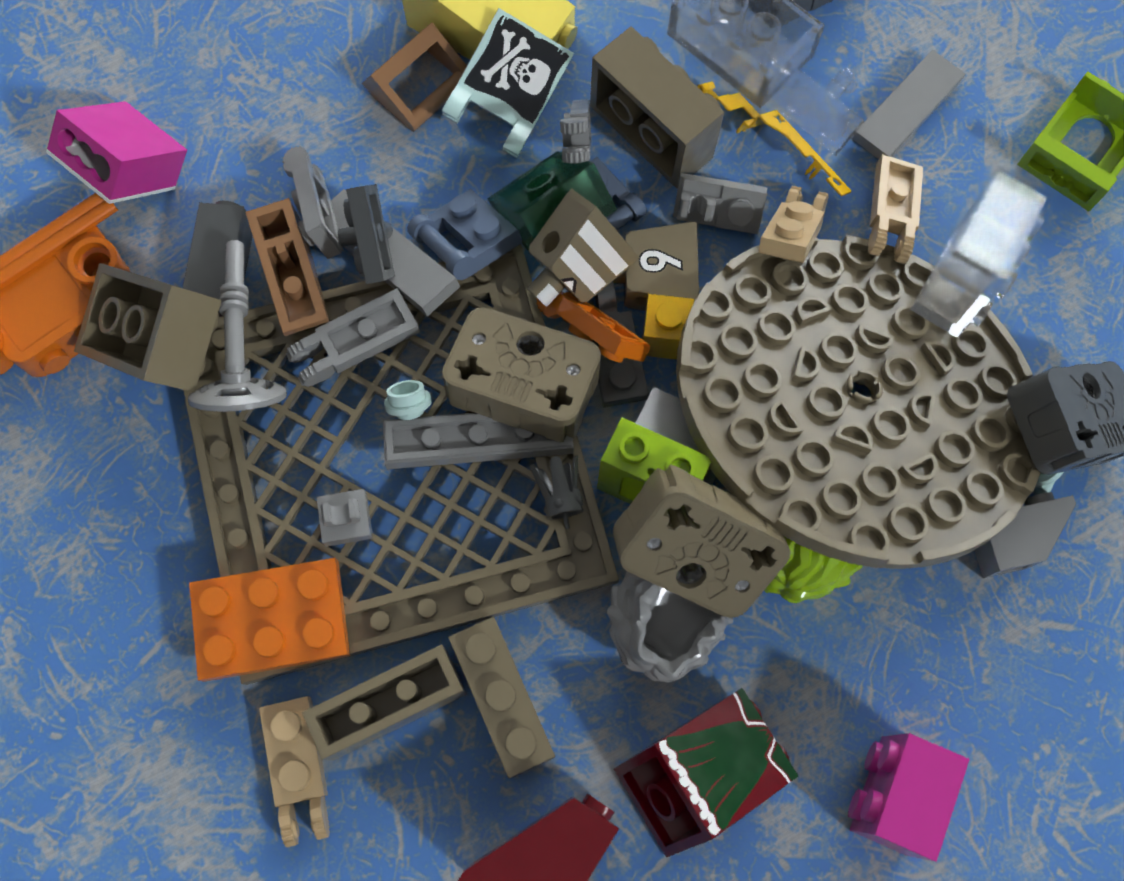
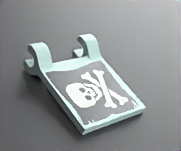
[442,8,574,158]

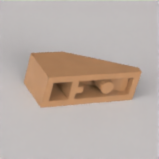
[246,198,329,336]

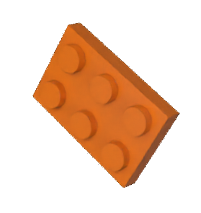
[189,558,350,682]

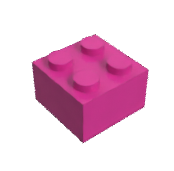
[848,733,970,862]

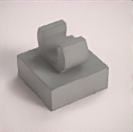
[316,489,373,547]

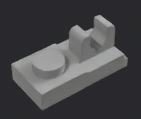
[673,173,767,234]

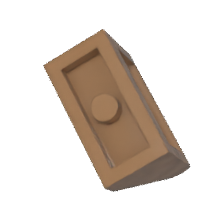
[362,22,467,132]

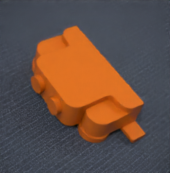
[0,193,130,377]

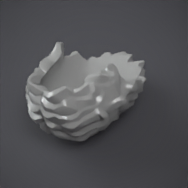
[607,572,733,683]

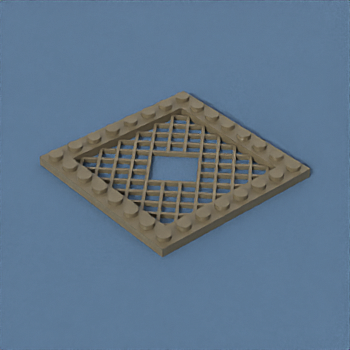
[183,244,619,685]

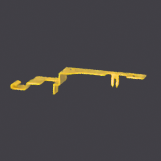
[697,81,852,197]

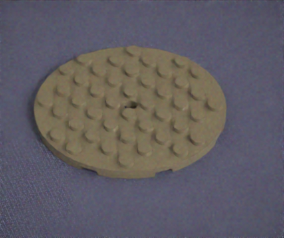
[676,235,1041,569]

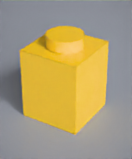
[642,294,694,360]

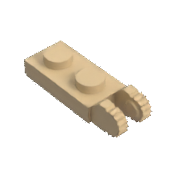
[868,154,923,264]
[758,186,829,263]
[259,696,330,848]

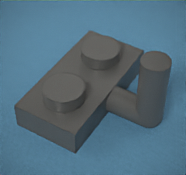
[338,184,395,284]

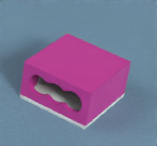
[46,101,187,204]

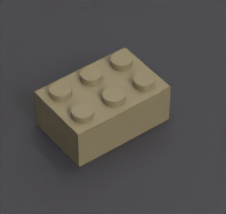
[590,26,725,189]
[74,263,222,392]

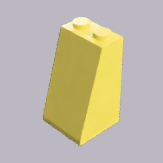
[402,0,578,60]

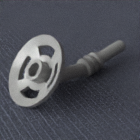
[188,240,287,412]

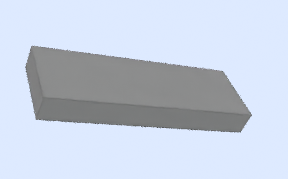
[852,50,966,159]

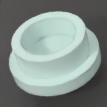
[384,380,432,420]

